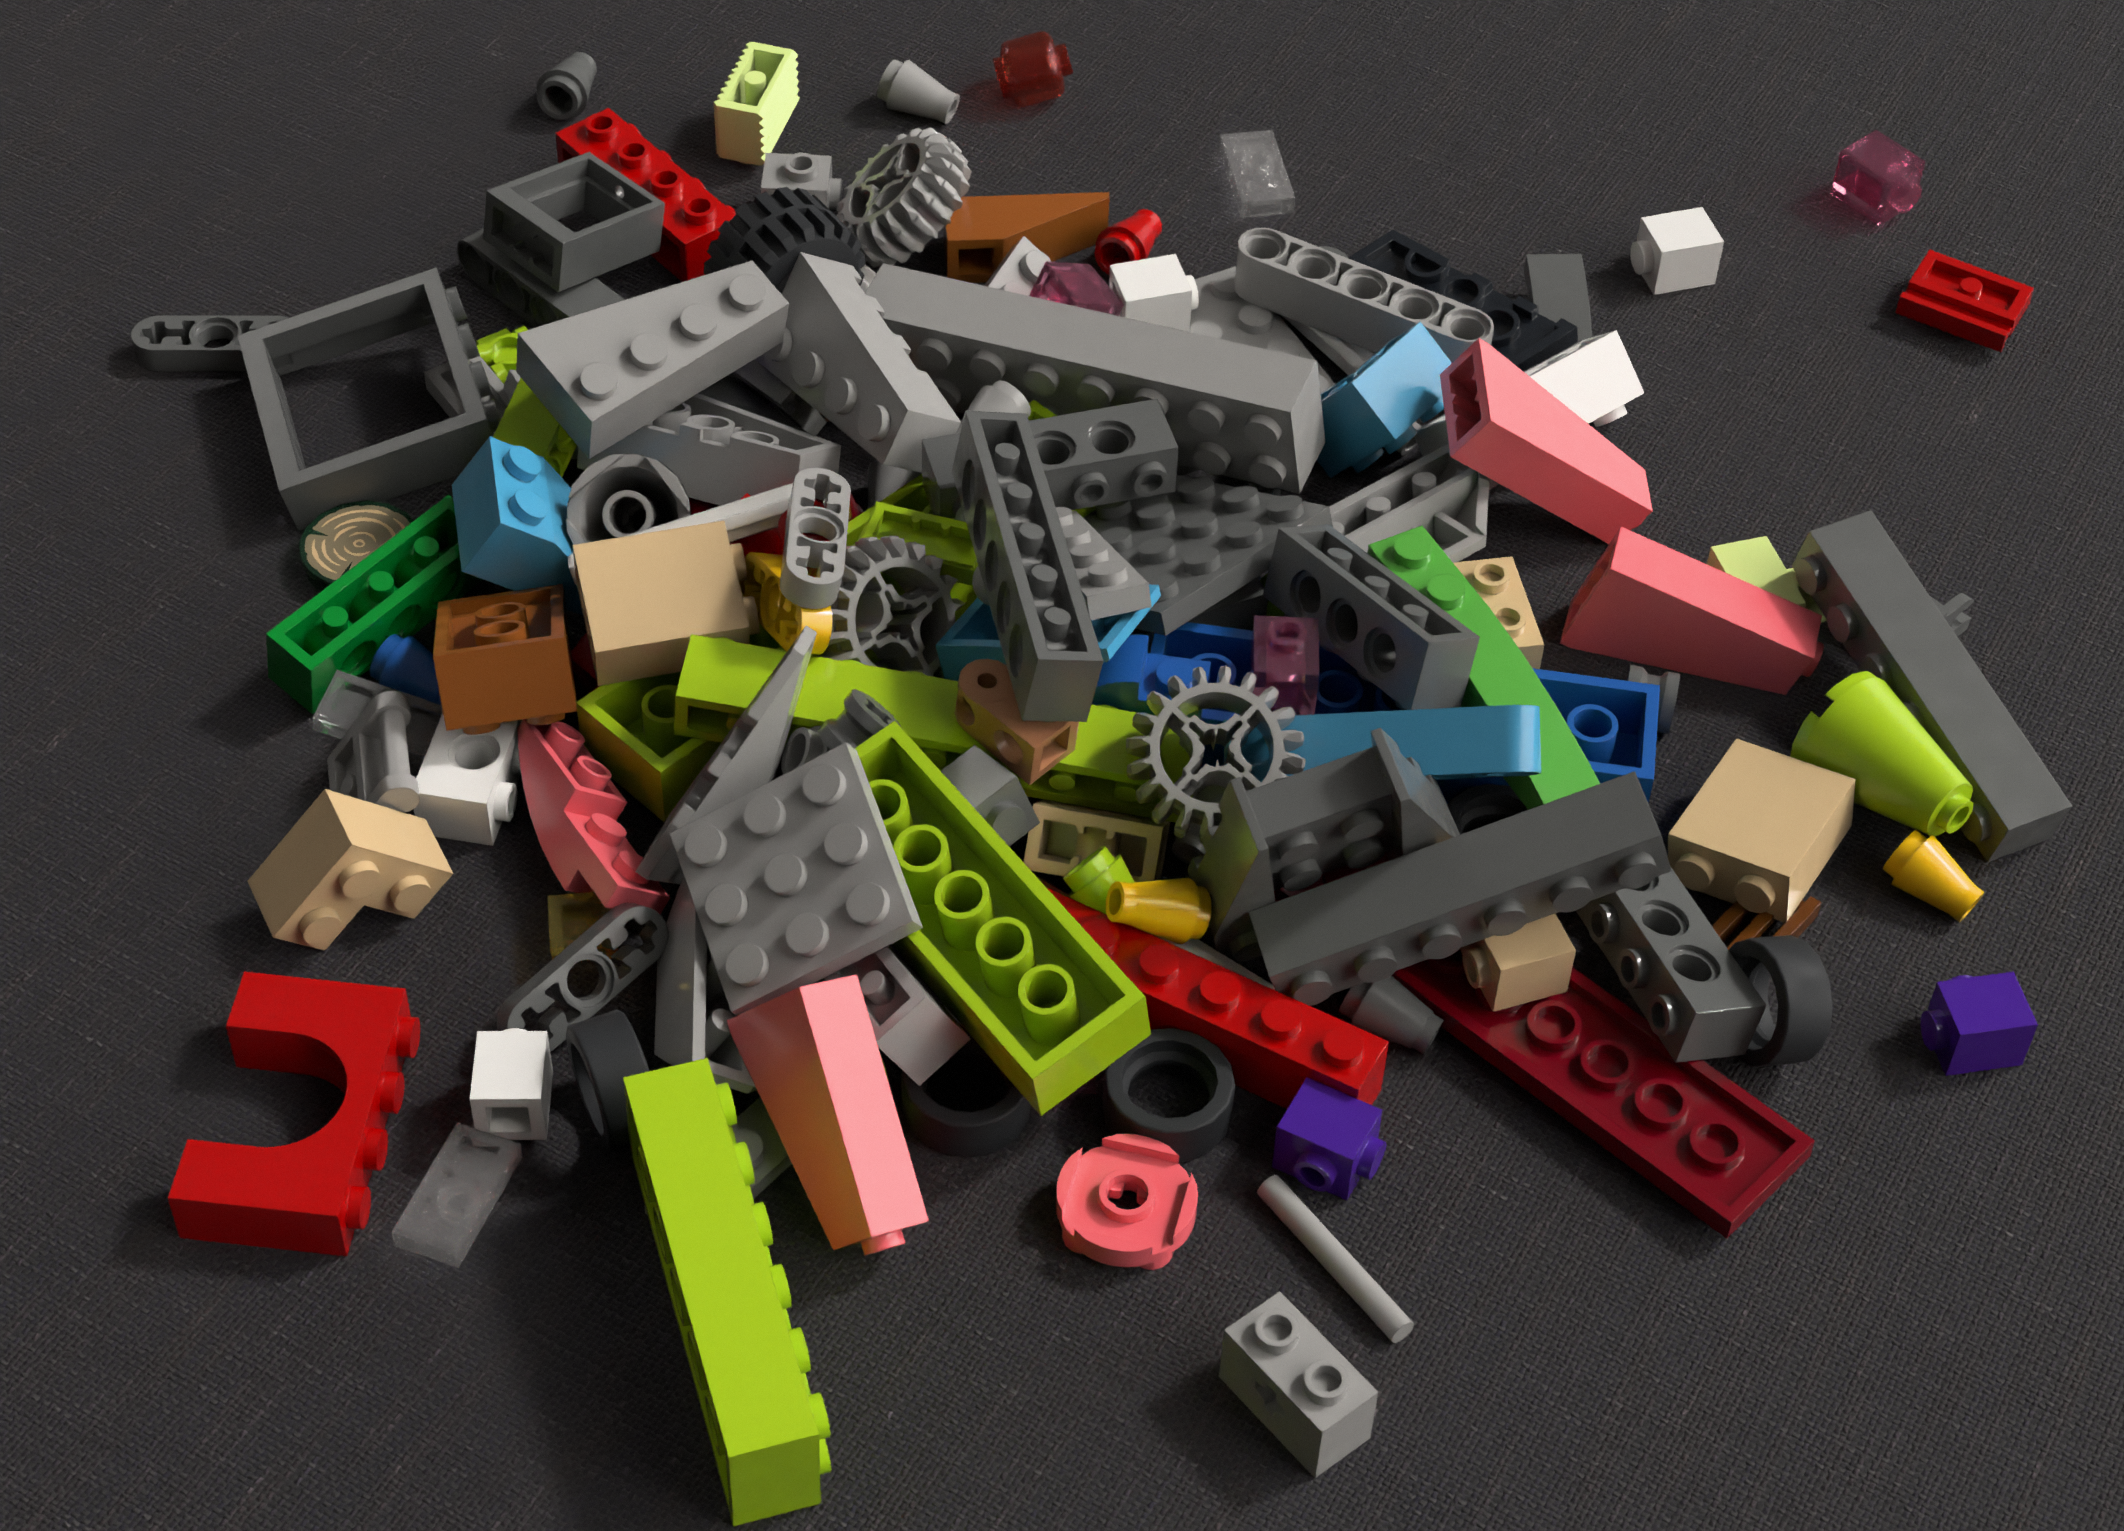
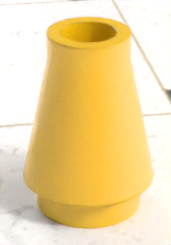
[1883,830,1985,922]
[1106,878,1211,944]

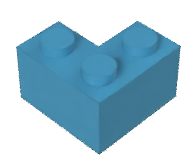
[1317,322,1452,478]

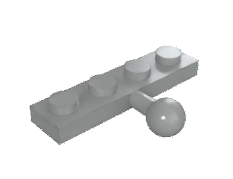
[972,507,1152,620]

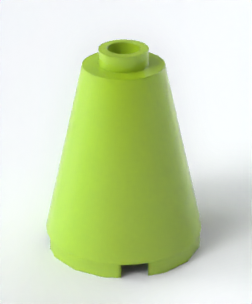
[1790,671,1973,836]

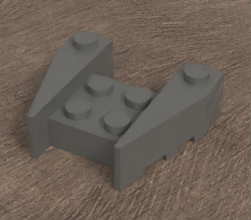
[1187,728,1460,961]

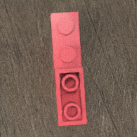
[517,719,670,914]

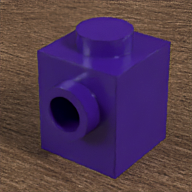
[1920,971,2038,1076]
[1272,1077,1387,1200]

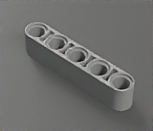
[1234,228,1494,363]

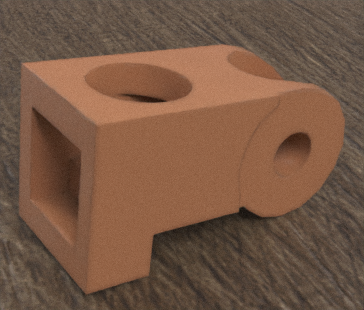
[955,658,1079,785]

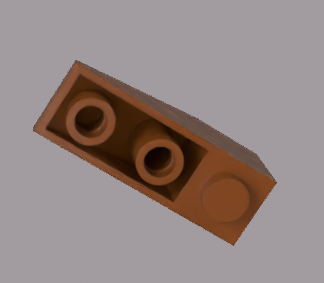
[943,192,1110,283]

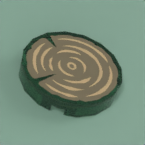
[299,500,414,591]

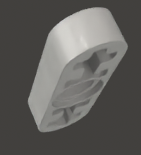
[780,468,851,609]

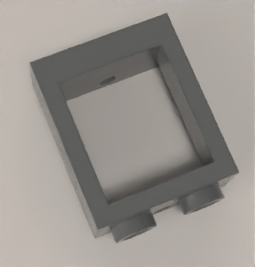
[483,152,665,292]

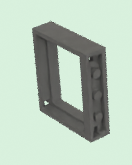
[238,268,501,531]

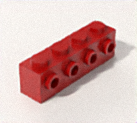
[555,108,736,282]

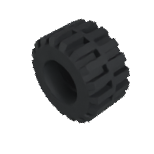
[704,187,865,294]

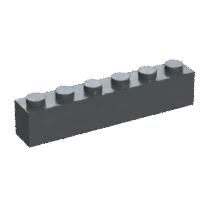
[1792,510,2072,863]
[1249,771,1671,1006]

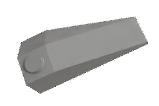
[635,625,817,884]

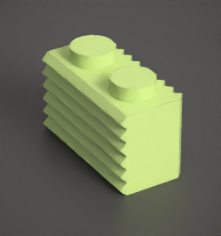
[713,42,800,166]

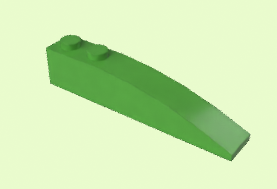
[1367,525,1600,810]

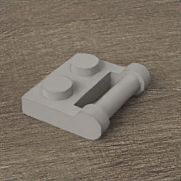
[327,691,420,813]

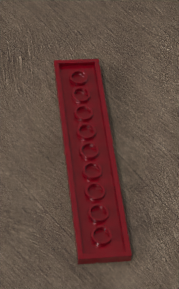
[1274,852,1815,1239]

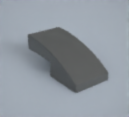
[1523,254,1592,349]

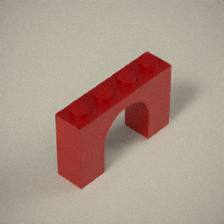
[168,972,421,1256]

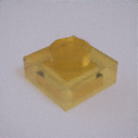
[547,892,619,962]

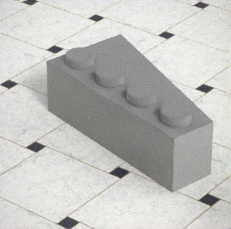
[755,252,961,473]
[516,261,789,459]
[577,393,841,506]

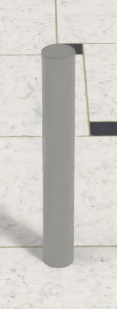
[1257,1175,1414,1343]

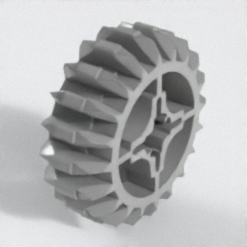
[836,127,972,268]
[818,536,966,679]
[1126,665,1305,844]

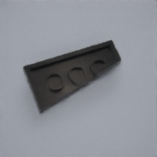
[1349,230,1578,372]

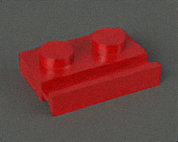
[1896,249,2034,352]

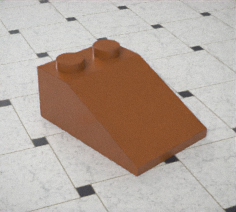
[433,584,577,735]

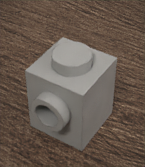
[761,153,842,212]

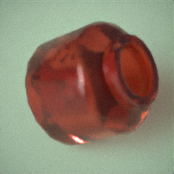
[993,31,1073,107]

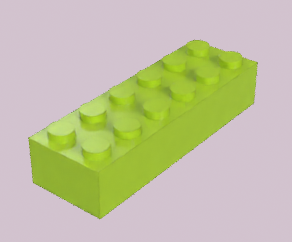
[854,721,1151,1116]
[623,1058,831,1527]

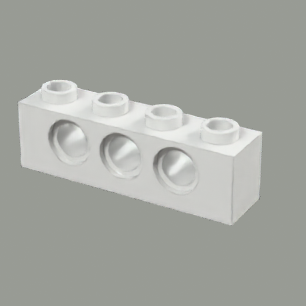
[414,714,548,846]

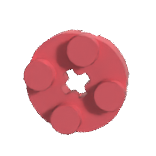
[1056,1134,1198,1270]

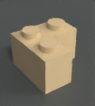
[247,789,453,951]

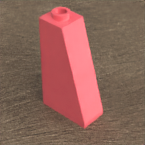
[1440,338,1653,544]
[1560,527,1824,695]
[727,974,929,1256]

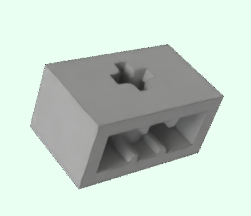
[1219,1291,1378,1478]

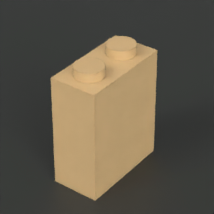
[573,520,760,686]
[1668,738,1856,923]

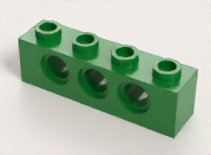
[266,495,483,714]

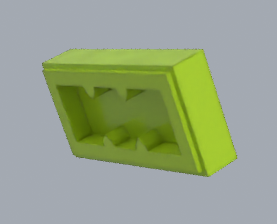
[857,502,978,586]

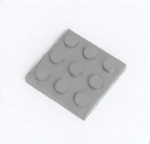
[670,743,923,1015]

